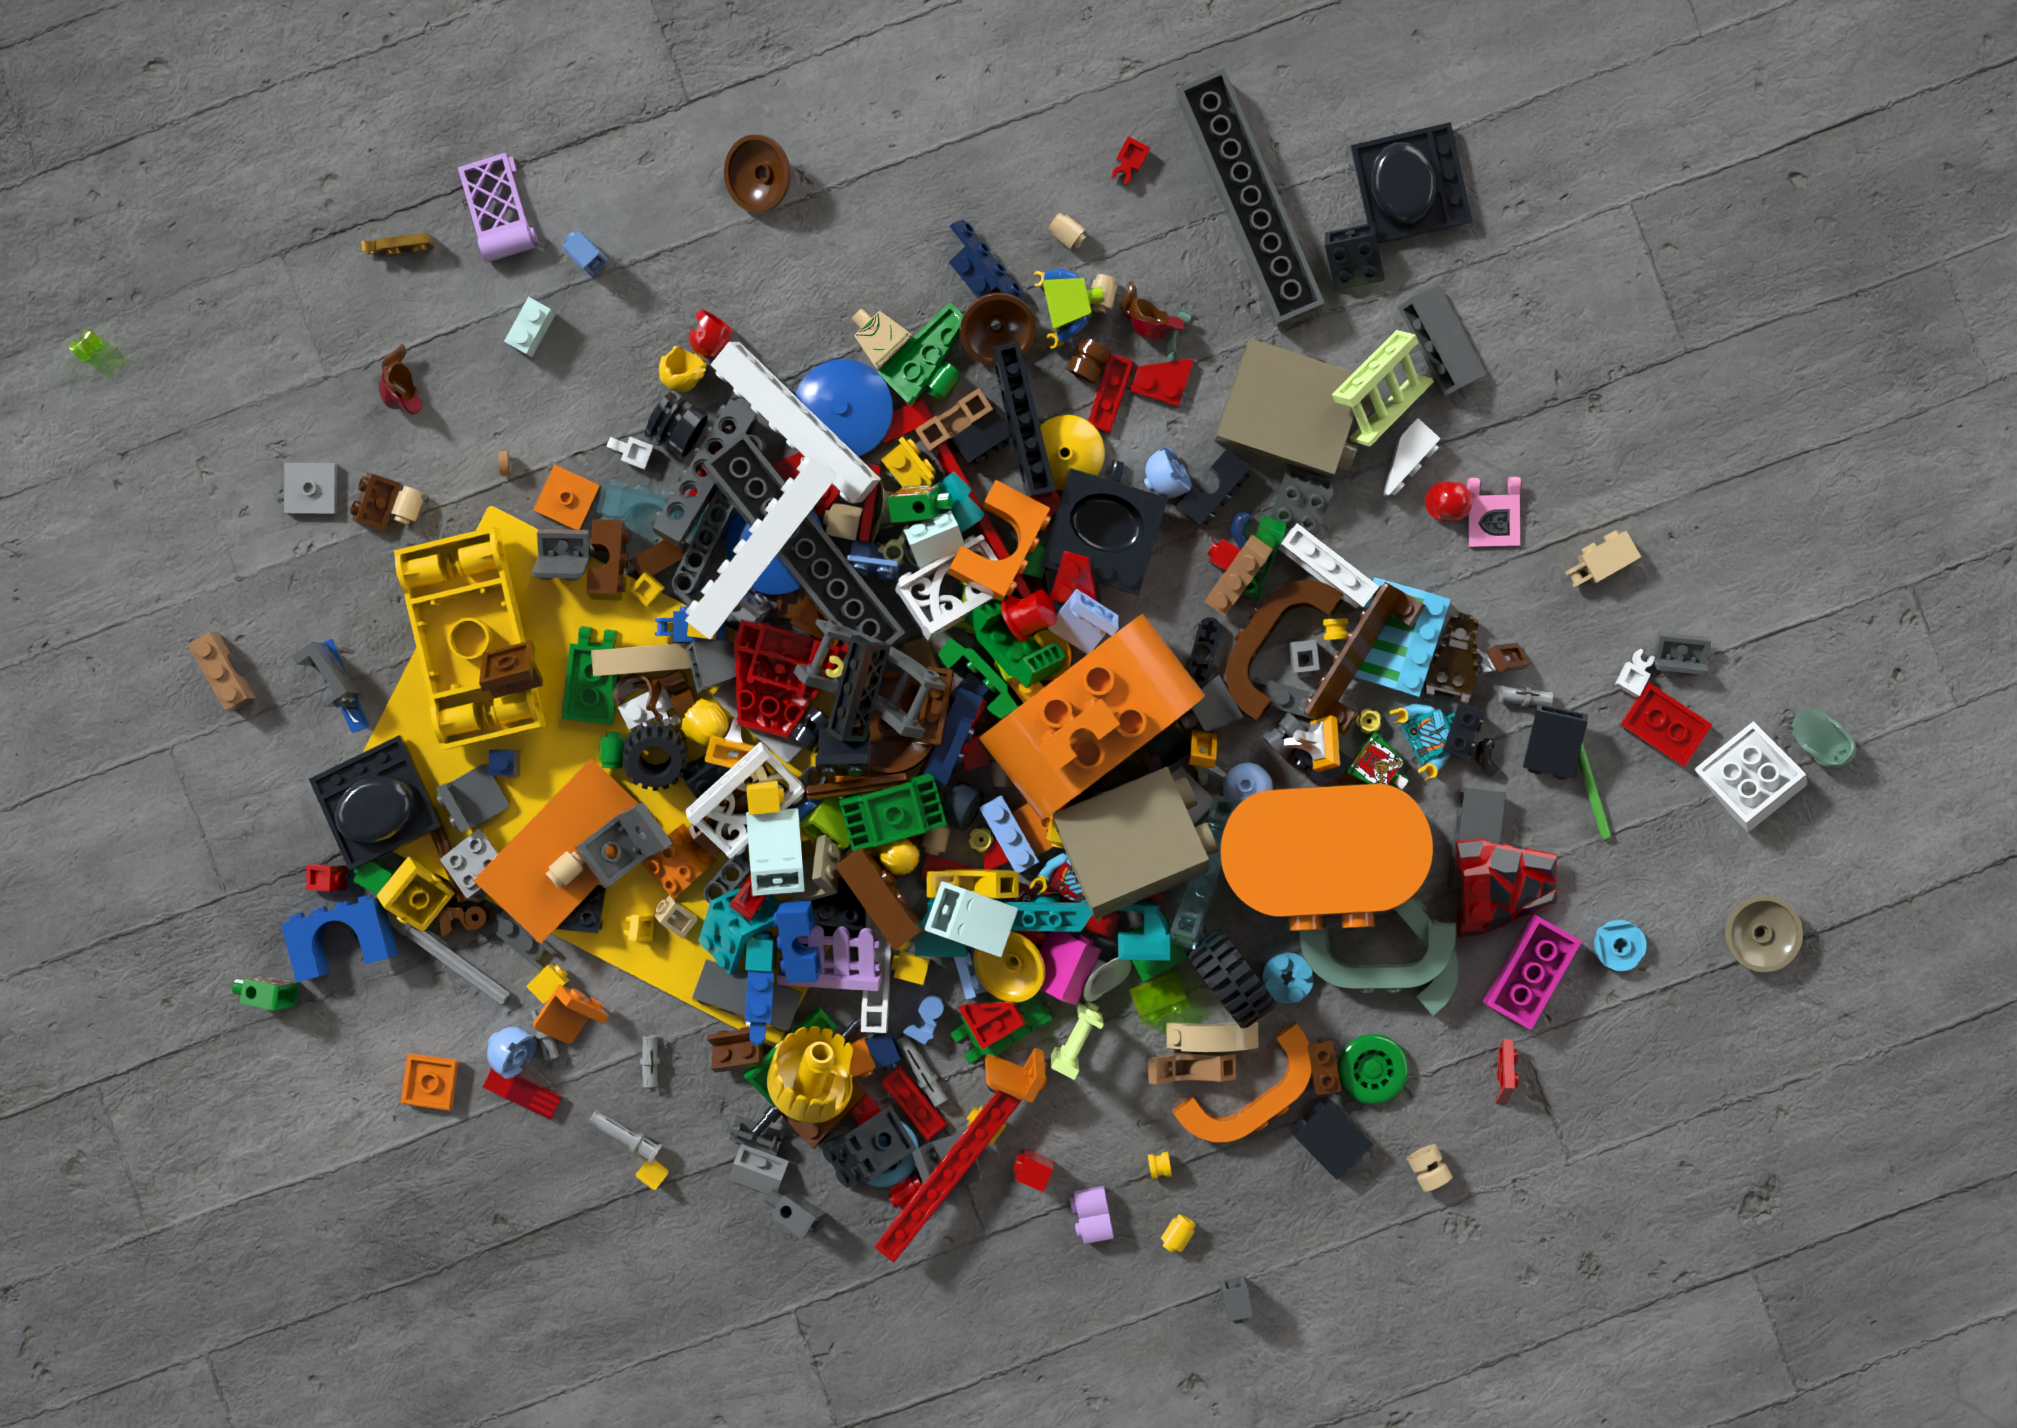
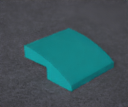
[933,472,985,532]

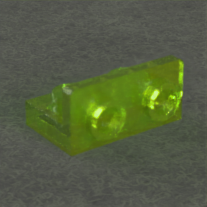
[1129,972,1189,1024]

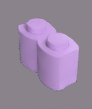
[1070,1186,1114,1244]

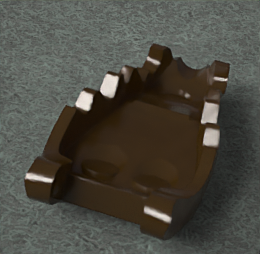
[1424,613,1479,705]

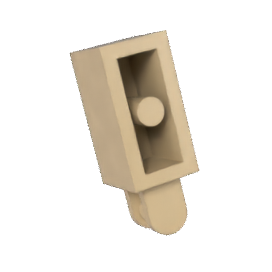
[1565,529,1641,588]

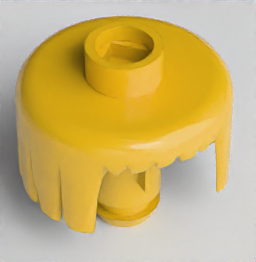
[767,1026,854,1123]

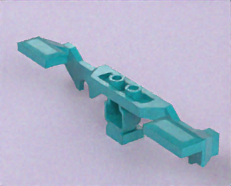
[914,893,1171,961]

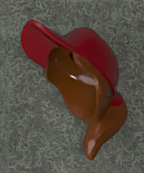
[1121,281,1185,341]
[378,344,422,415]

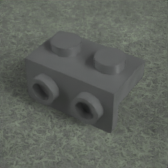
[1654,632,1711,677]

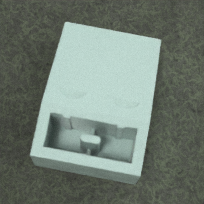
[746,808,804,896]
[924,881,1018,957]

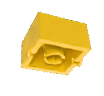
[377,856,455,932]

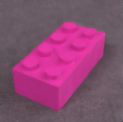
[1482,914,1582,1030]

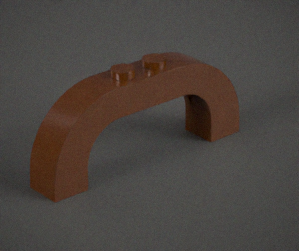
[1226,580,1345,724]

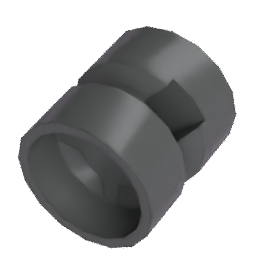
[1262,712,1307,760]

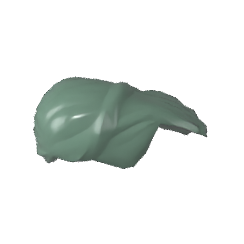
[1792,708,1856,770]

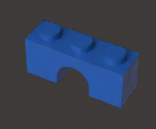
[774,901,822,983]

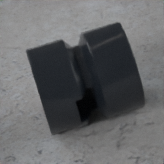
[791,706,830,754]

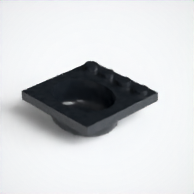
[1350,122,1472,244]
[1041,468,1168,596]
[309,735,443,871]

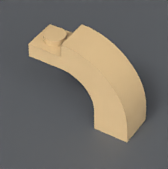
[1166,1021,1258,1052]

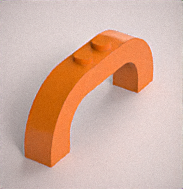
[1172,1021,1312,1142]

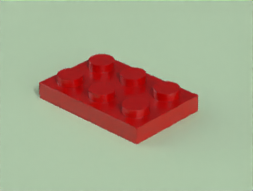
[1619,682,1713,767]

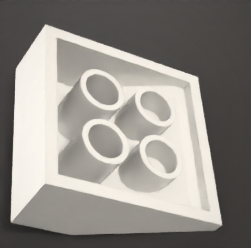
[1694,722,1807,832]

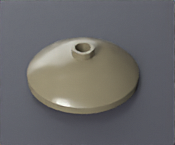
[1725,895,1803,972]

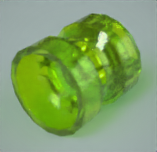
[68,328,105,363]

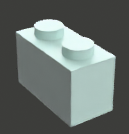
[504,297,556,357]
[904,511,966,567]

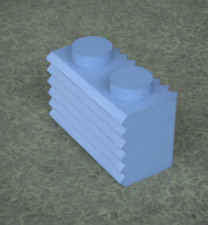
[562,231,608,277]

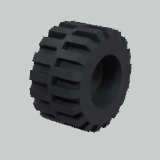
[623,721,687,791]

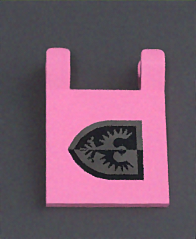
[1467,477,1521,547]

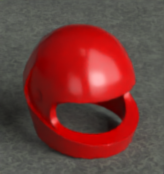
[688,308,733,358]
[1425,482,1473,522]

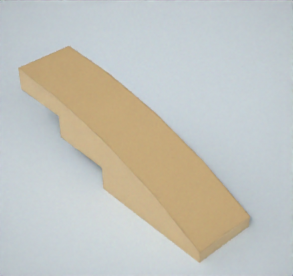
[591,642,691,676]

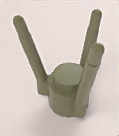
[874,521,913,566]

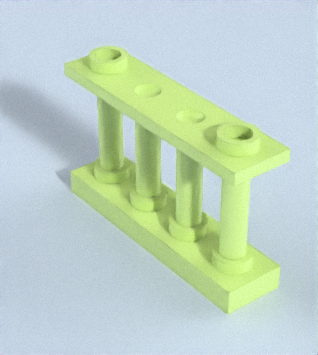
[1332,330,1434,446]
[1051,1000,1104,1080]

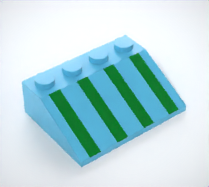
[1354,577,1451,697]

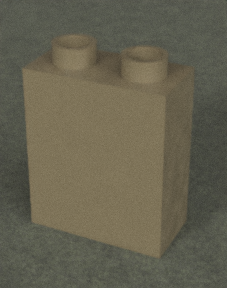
[1214,338,1372,478]
[1052,767,1218,919]

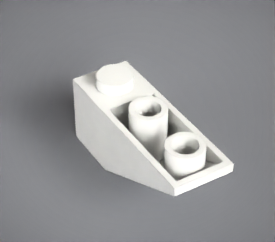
[1383,418,1440,497]

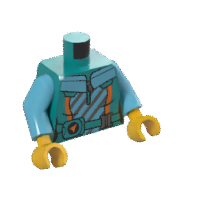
[1390,704,1455,782]

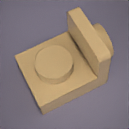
[654,895,698,939]

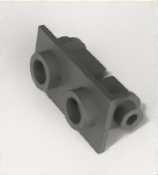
[729,1115,785,1156]

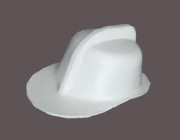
[1083,957,1132,1002]

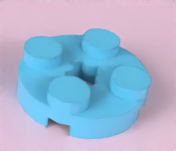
[1593,920,1647,971]
[1262,952,1313,1004]

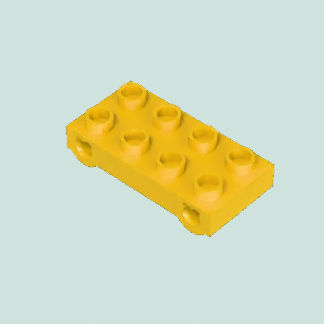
[394,527,546,750]

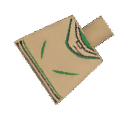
[852,308,913,371]

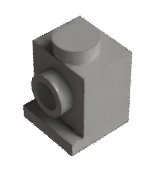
[1289,640,1320,677]

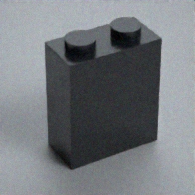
[1523,703,1588,780]
[1292,1098,1373,1180]

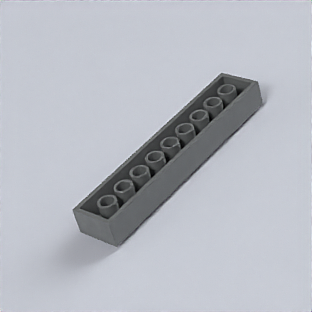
[1176,68,1325,327]
[701,431,905,660]

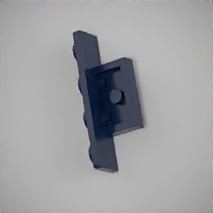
[949,219,1026,301]
[923,688,983,791]

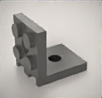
[575,802,673,888]

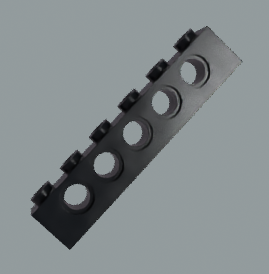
[991,341,1055,499]

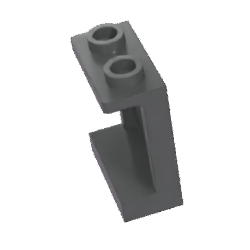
[291,642,360,708]

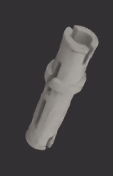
[895,1034,948,1107]

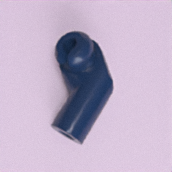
[1230,511,1252,549]

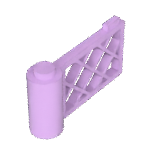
[458,153,538,263]

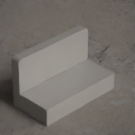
[729,1144,789,1194]

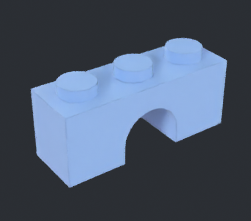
[979,795,1039,874]

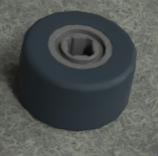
[942,781,984,832]

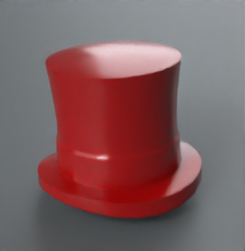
[1001,590,1057,643]

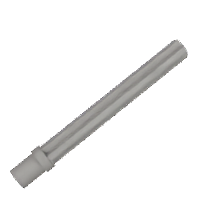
[388,912,510,1005]

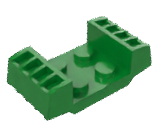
[965,594,1066,688]
[938,638,1018,719]
[839,774,947,851]

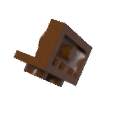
[350,472,401,531]
[707,1027,763,1073]
[1307,1037,1341,1095]

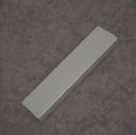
[712,681,804,764]

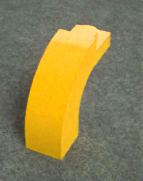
[927,869,1019,898]

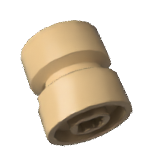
[1407,1144,1452,1192]

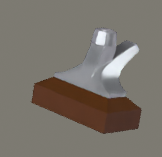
[1477,643,1530,677]

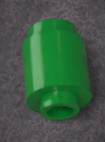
[926,362,961,401]
[599,731,626,769]

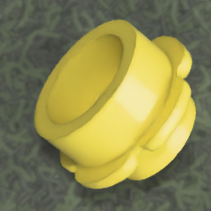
[1356,708,1381,734]
[969,827,994,852]

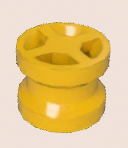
[1323,618,1349,640]
[1148,1151,1172,1180]

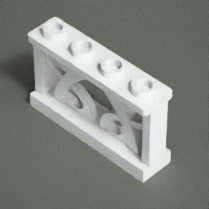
[1279,523,1379,608]
[895,534,1014,641]
[686,742,805,859]

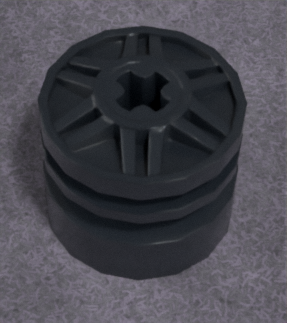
[644,392,709,460]

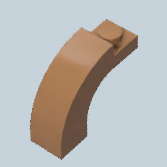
[1148,1052,1236,1084]

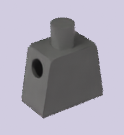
[686,640,736,694]
[1179,675,1243,732]
[764,1189,826,1240]

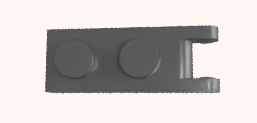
[1254,677,1315,720]
[489,910,558,971]

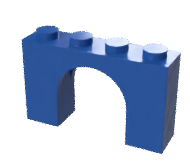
[281,894,398,982]

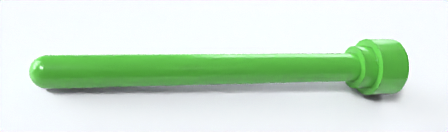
[1578,743,1611,841]

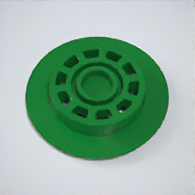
[1338,1034,1409,1105]

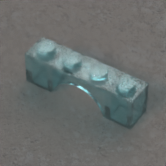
[597,479,704,534]

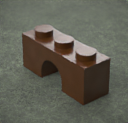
[586,519,631,600]

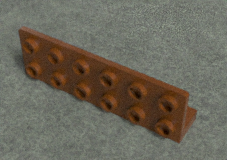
[1304,582,1426,735]

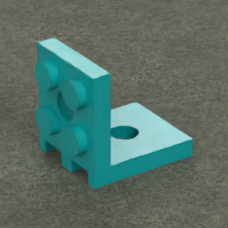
[698,886,781,975]

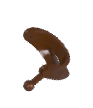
[612,673,663,722]

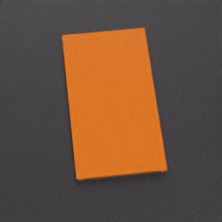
[473,758,658,944]

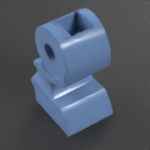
[903,995,944,1045]

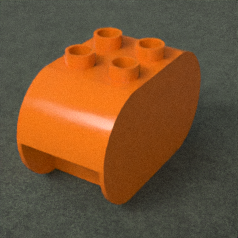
[979,613,1205,820]
[1221,784,1433,931]

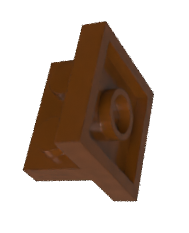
[479,640,543,699]

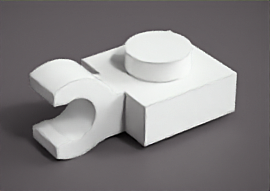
[607,437,654,470]

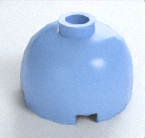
[1144,446,1192,498]
[1222,763,1274,809]
[487,1027,537,1079]

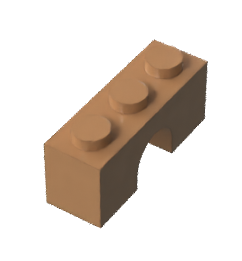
[915,388,993,453]
[1204,535,1273,616]
[187,632,256,711]

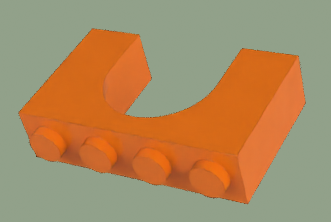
[947,480,1051,602]

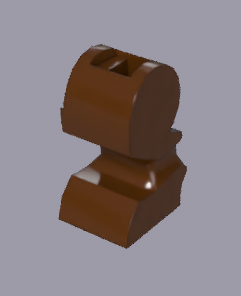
[659,669,696,720]
[439,905,490,936]

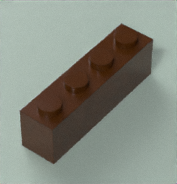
[688,762,788,857]

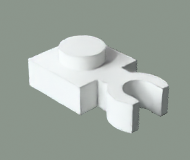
[1615,649,1655,697]

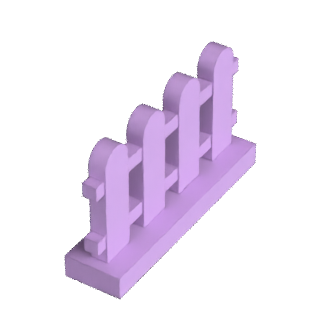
[777,925,883,991]

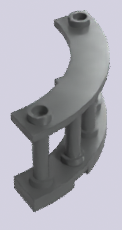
[794,619,946,739]

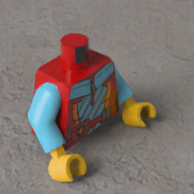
[1029,853,1102,924]

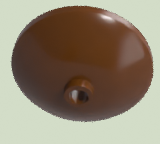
[724,134,791,212]
[960,293,1036,366]

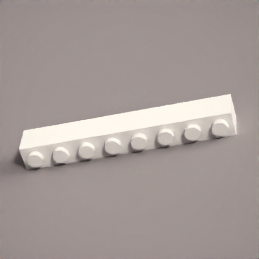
[711,342,881,503]
[685,455,838,639]

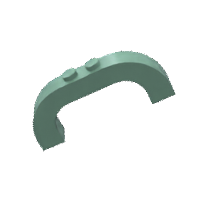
[1393,898,1458,1016]
[1300,922,1456,993]

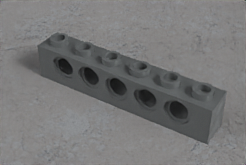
[652,399,758,548]

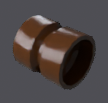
[1066,337,1111,384]

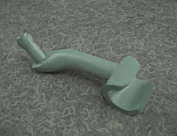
[1167,308,1193,362]

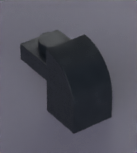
[1292,748,1353,783]

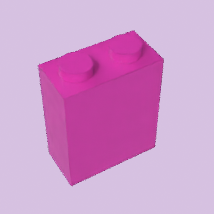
[1040,931,1101,1005]

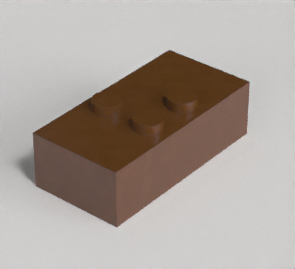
[835,848,928,951]

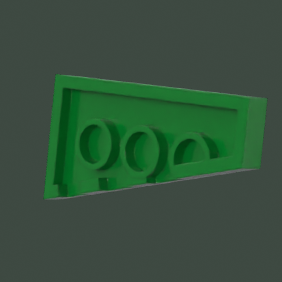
[877,302,963,407]
[744,1007,837,1106]

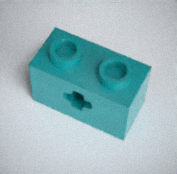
[746,931,778,971]

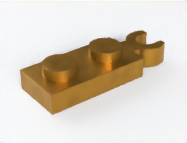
[361,232,435,256]

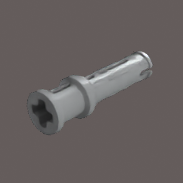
[588,1110,663,1165]

